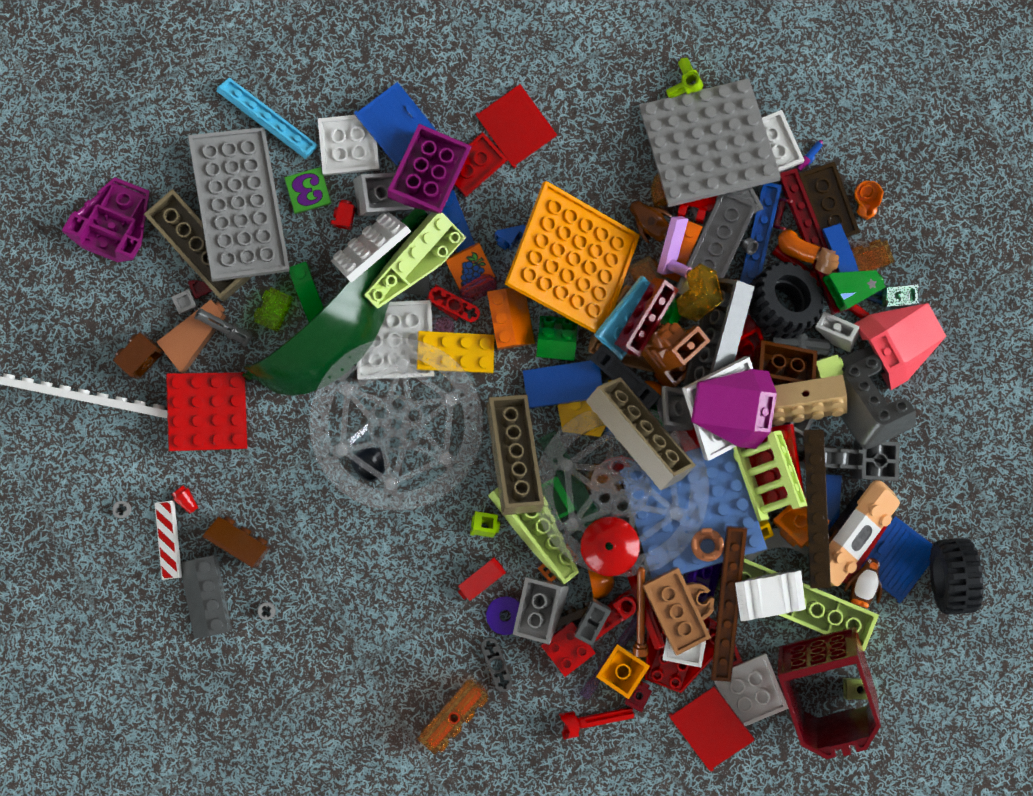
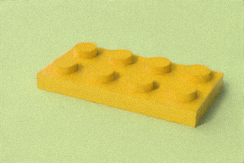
[417,331,495,373]

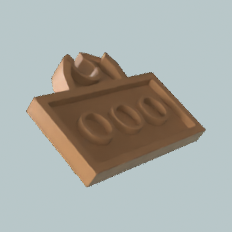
[642,567,714,656]

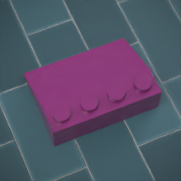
[388,124,472,214]

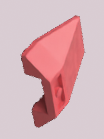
[854,303,946,390]

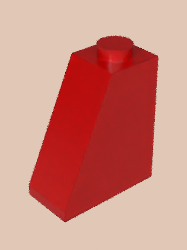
[458,556,507,601]

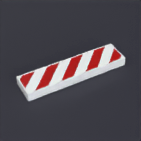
[155,501,182,580]

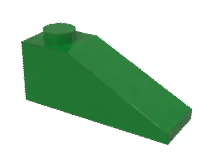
[289,261,324,322]

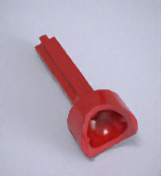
[559,707,634,740]

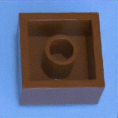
[113,332,164,380]

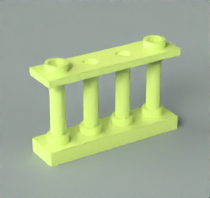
[733,431,807,522]

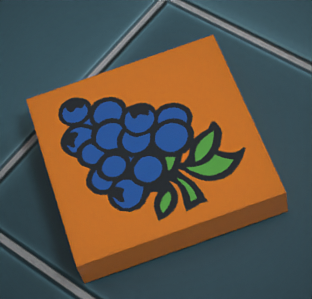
[446,242,495,294]

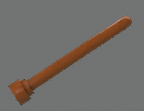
[633,567,648,657]

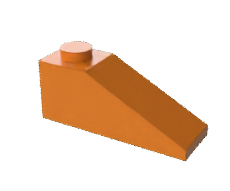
[661,221,702,282]

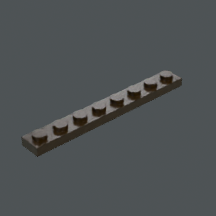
[803,429,831,588]

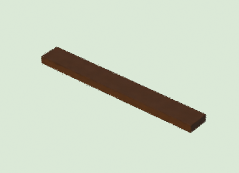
[711,525,747,682]

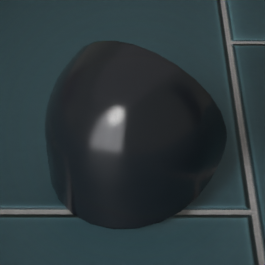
[351,446,387,482]

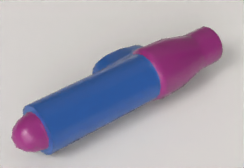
[796,140,823,171]

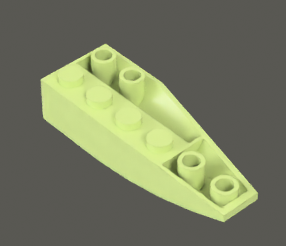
[363,212,466,309]

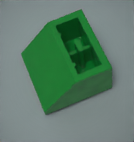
[536,316,578,361]

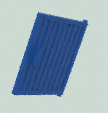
[354,82,437,166]
[860,516,933,604]

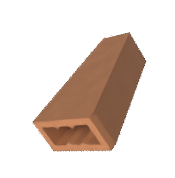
[157,300,226,373]

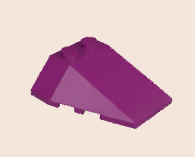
[62,177,150,262]

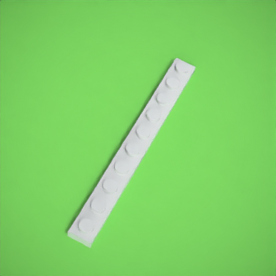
[0,373,167,418]

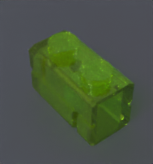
[254,287,294,333]

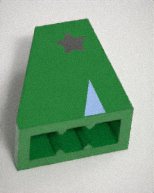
[822,270,885,312]

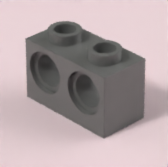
[575,598,611,646]

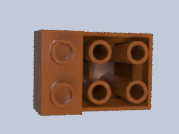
[641,322,710,388]

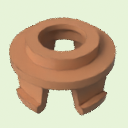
[691,528,724,562]

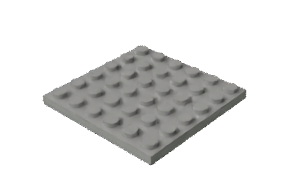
[639,78,781,207]

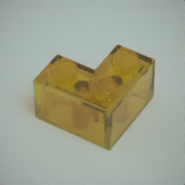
[676,263,723,322]

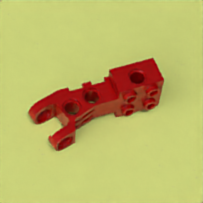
[541,589,637,677]

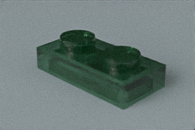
[882,285,918,307]

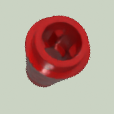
[171,485,199,514]

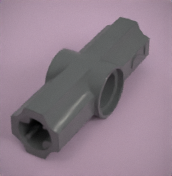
[770,334,830,357]

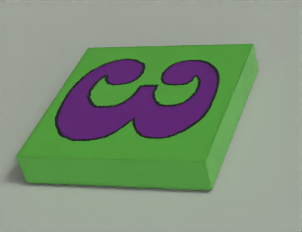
[284,167,332,214]

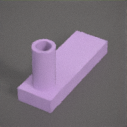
[657,216,692,278]

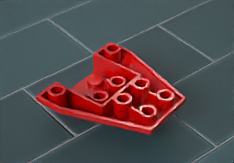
[645,609,716,693]

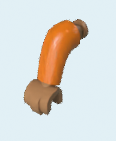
[778,229,839,274]

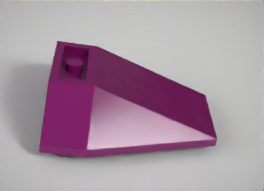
[691,369,777,449]

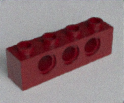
[614,278,679,356]

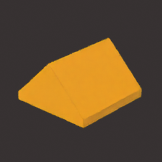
[596,644,650,699]

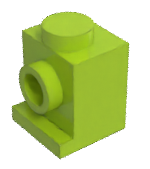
[470,511,500,538]

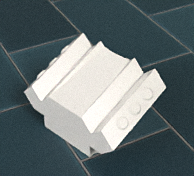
[735,570,806,621]

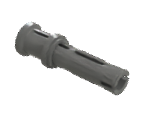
[195,308,253,347]

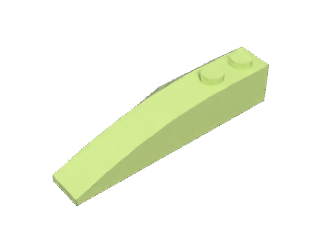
[488,488,579,585]

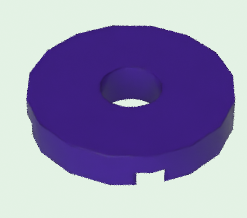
[486,596,519,635]

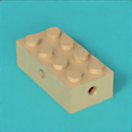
[772,375,847,426]

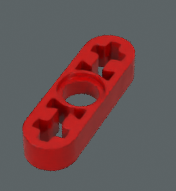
[428,287,480,323]

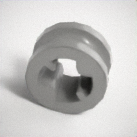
[112,501,132,518]
[258,602,276,620]

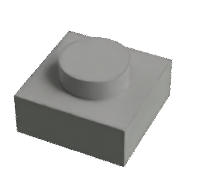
[171,289,198,315]

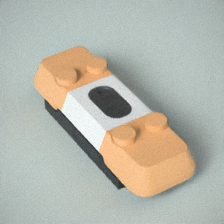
[828,480,900,586]

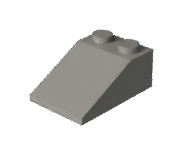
[353,173,414,217]
[513,577,569,644]

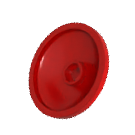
[581,517,640,576]

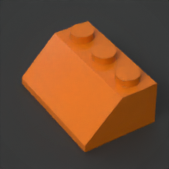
[487,288,535,350]

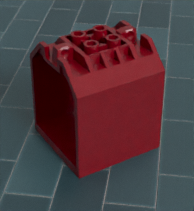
[778,627,881,759]

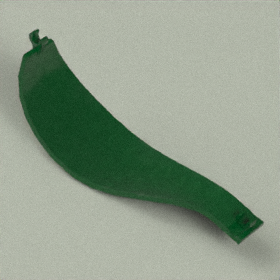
[242,208,428,396]

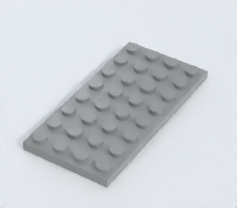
[188,127,290,282]

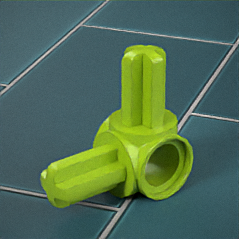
[666,58,703,98]

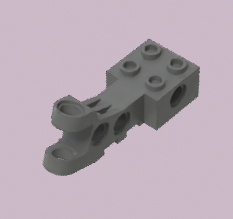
[797,441,900,481]

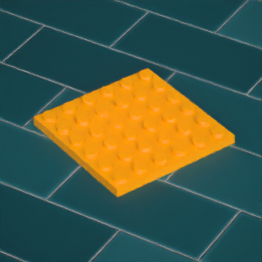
[505,181,640,333]

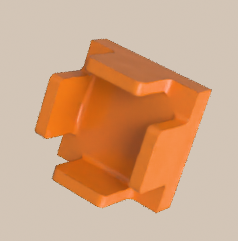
[773,499,829,549]

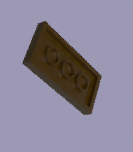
[799,162,860,238]

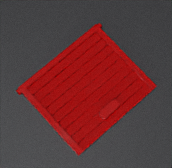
[475,84,557,168]
[669,685,755,772]

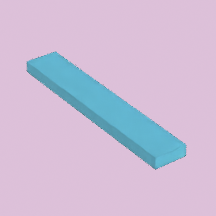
[216,78,318,159]

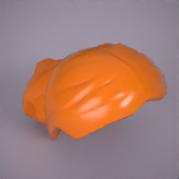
[854,181,884,220]

